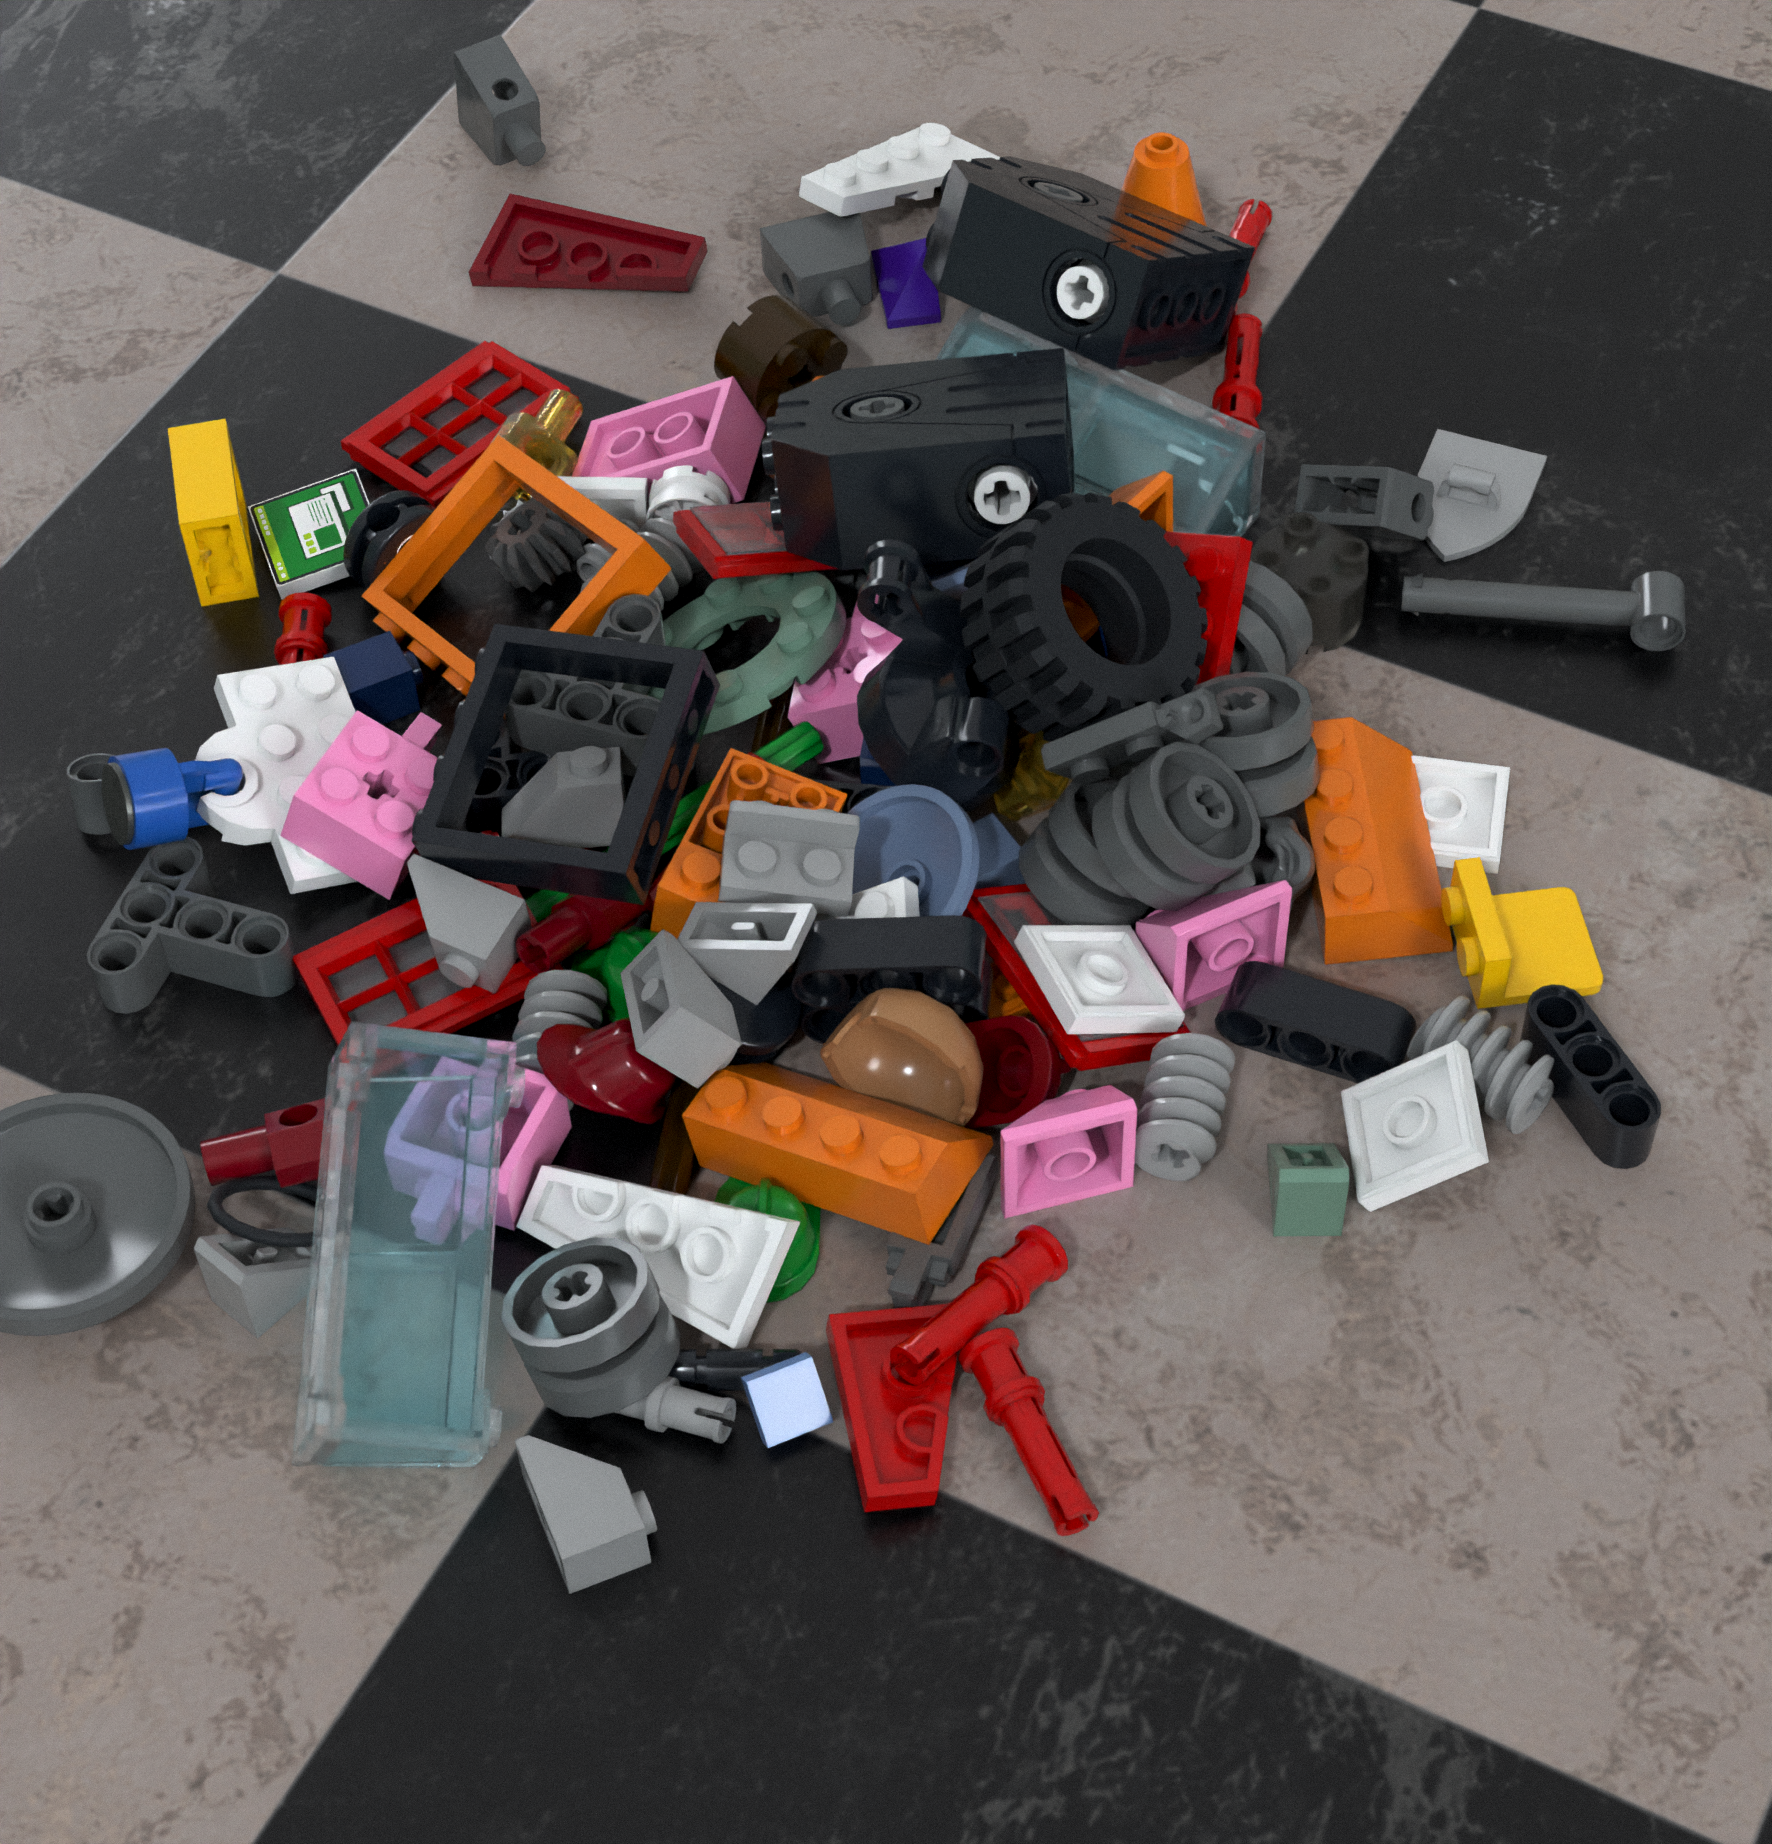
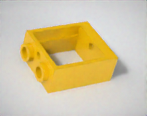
[168,419,259,607]

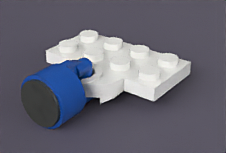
[101,657,358,894]

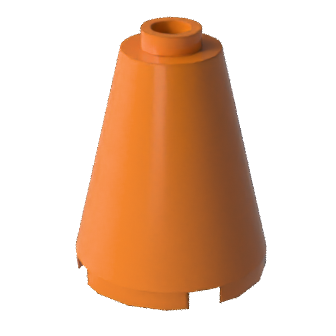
[1121,132,1207,227]

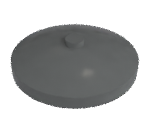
[0,1093,196,1336]

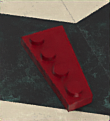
[468,193,708,291]

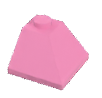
[1135,880,1292,1011]
[1001,1085,1137,1219]

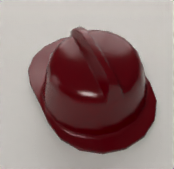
[964,1016,1072,1129]
[537,1017,676,1124]

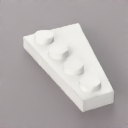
[799,123,1000,217]
[516,1165,800,1349]

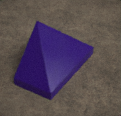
[871,238,941,329]

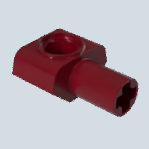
[516,892,652,974]
[200,1097,348,1188]

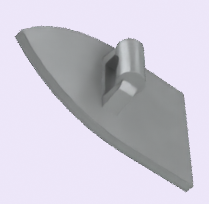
[1417,429,1547,562]

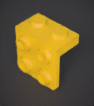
[1441,857,1603,1009]

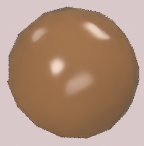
[820,988,984,1127]

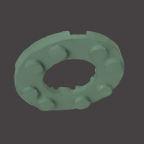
[647,571,847,735]

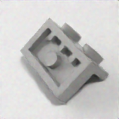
[718,800,860,917]

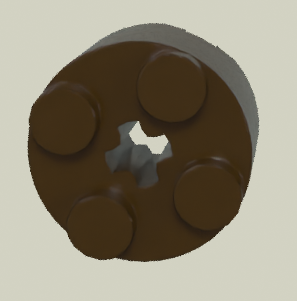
[714,295,848,424]

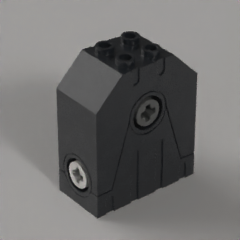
[922,156,1255,371]
[762,348,1075,570]

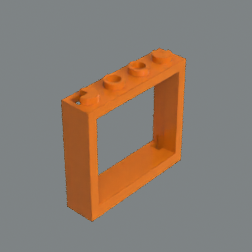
[362,435,672,720]

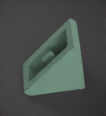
[1267,1143,1349,1237]

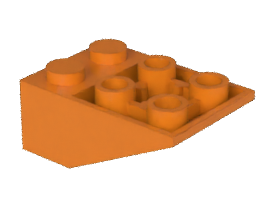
[650,748,848,939]

